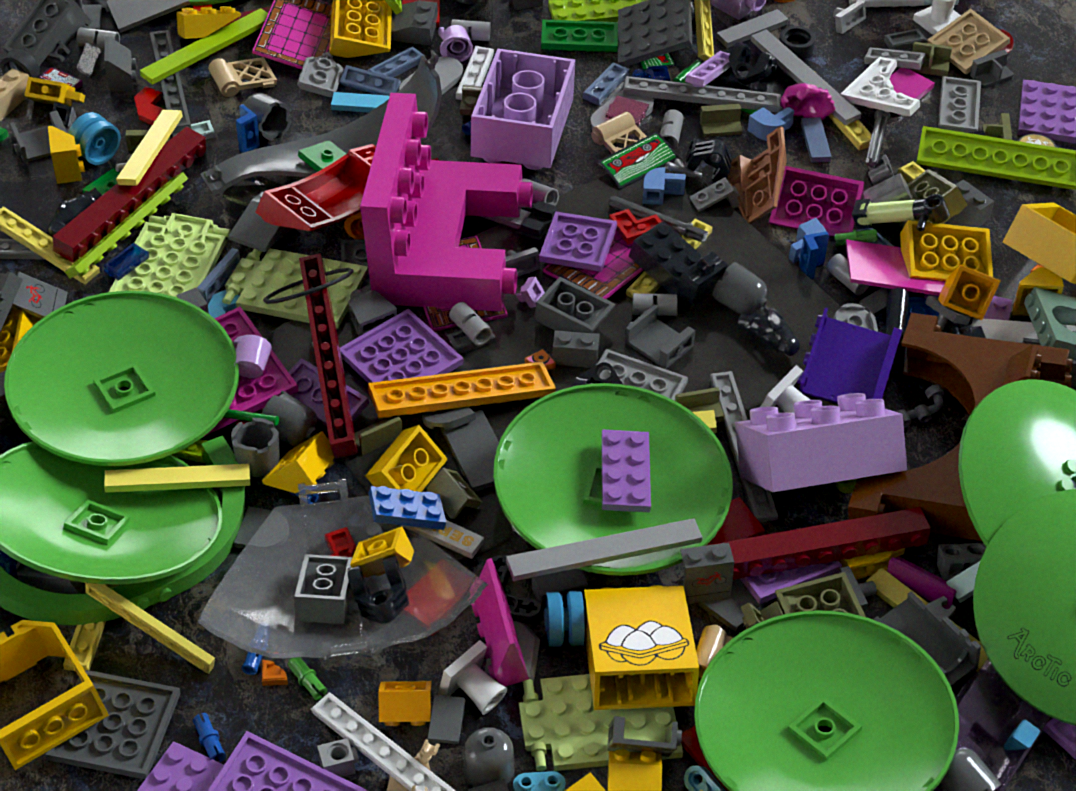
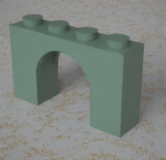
[1024,287,1076,360]

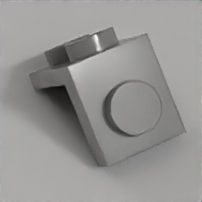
[690,177,740,212]

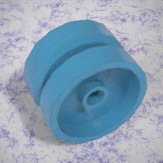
[68,112,121,165]
[544,591,585,647]

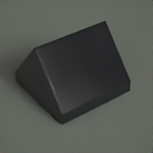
[50,102,77,127]

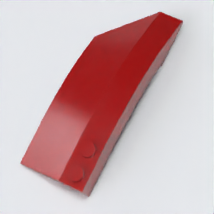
[255,144,376,231]

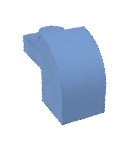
[748,107,794,141]
[642,167,686,205]
[788,218,826,263]

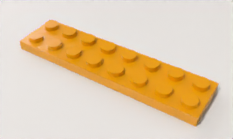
[368,362,556,418]

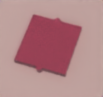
[605,95,649,127]

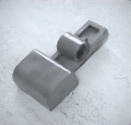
[863,154,912,203]

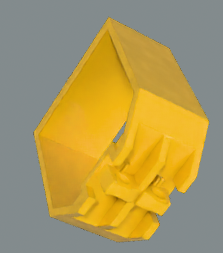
[1003,203,1076,284]
[0,620,109,770]

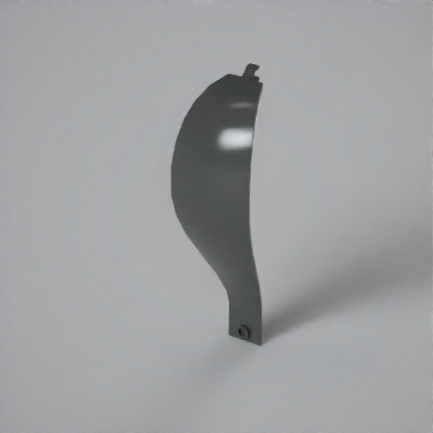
[200,50,442,196]

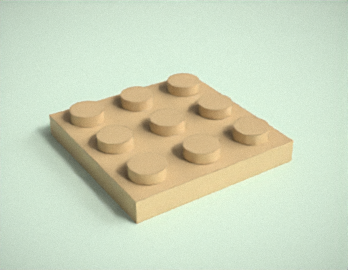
[928,9,1010,75]

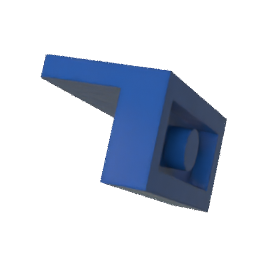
[236,104,260,153]
[799,232,829,280]

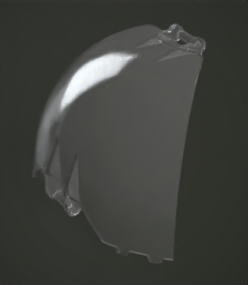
[197,478,488,660]

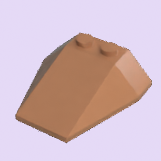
[728,126,787,225]

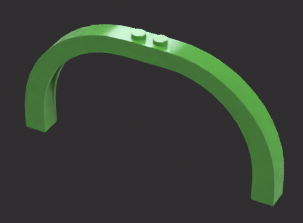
[0,436,245,625]

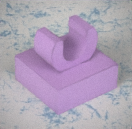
[516,277,545,308]

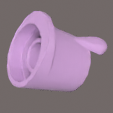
[438,25,473,62]
[233,335,272,378]

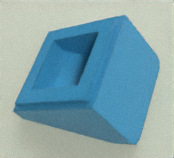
[1004,720,1040,750]

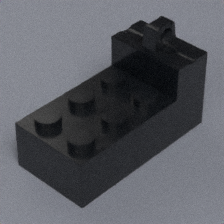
[629,221,728,311]

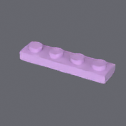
[686,51,731,87]

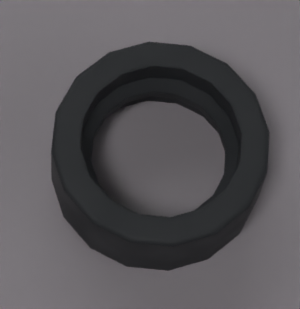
[779,26,816,59]
[0,49,40,78]

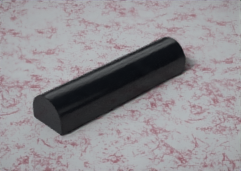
[884,288,909,368]

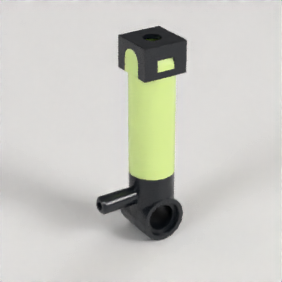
[851,194,950,232]

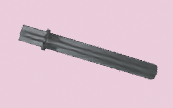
[866,109,890,168]
[608,196,708,243]

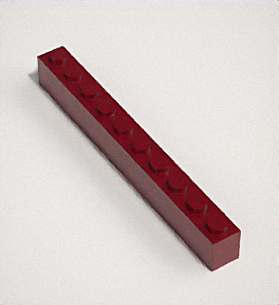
[53,126,206,263]
[299,253,358,459]
[706,507,931,580]

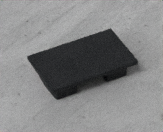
[516,201,562,241]

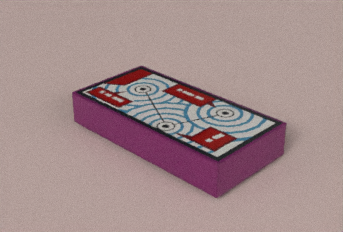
[39,67,83,92]

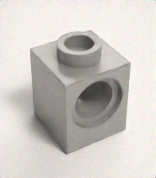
[317,738,359,777]

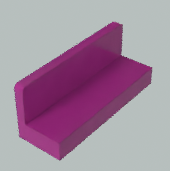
[887,556,957,609]

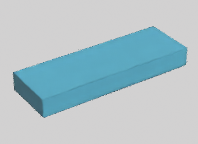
[331,92,390,113]

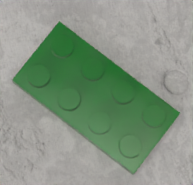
[541,19,618,52]

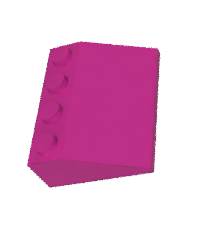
[769,166,864,237]
[471,558,529,687]

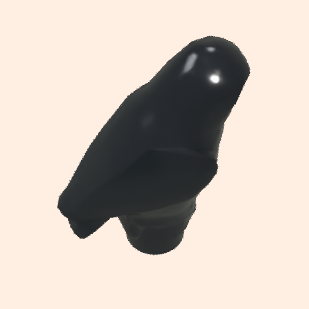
[47,187,102,238]
[737,305,800,357]

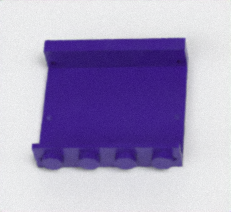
[797,308,902,404]

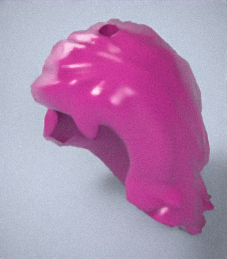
[780,83,836,120]

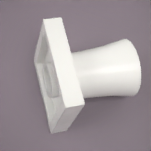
[913,0,961,35]
[760,365,810,413]
[438,640,507,715]

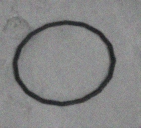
[263,268,354,304]

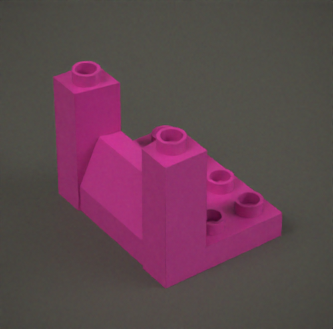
[360,93,533,311]

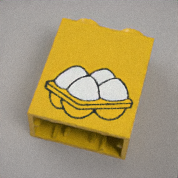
[584,585,699,710]

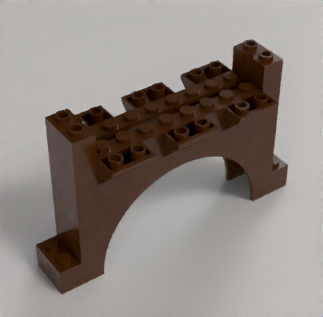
[848,313,1073,542]

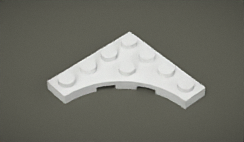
[840,57,920,116]

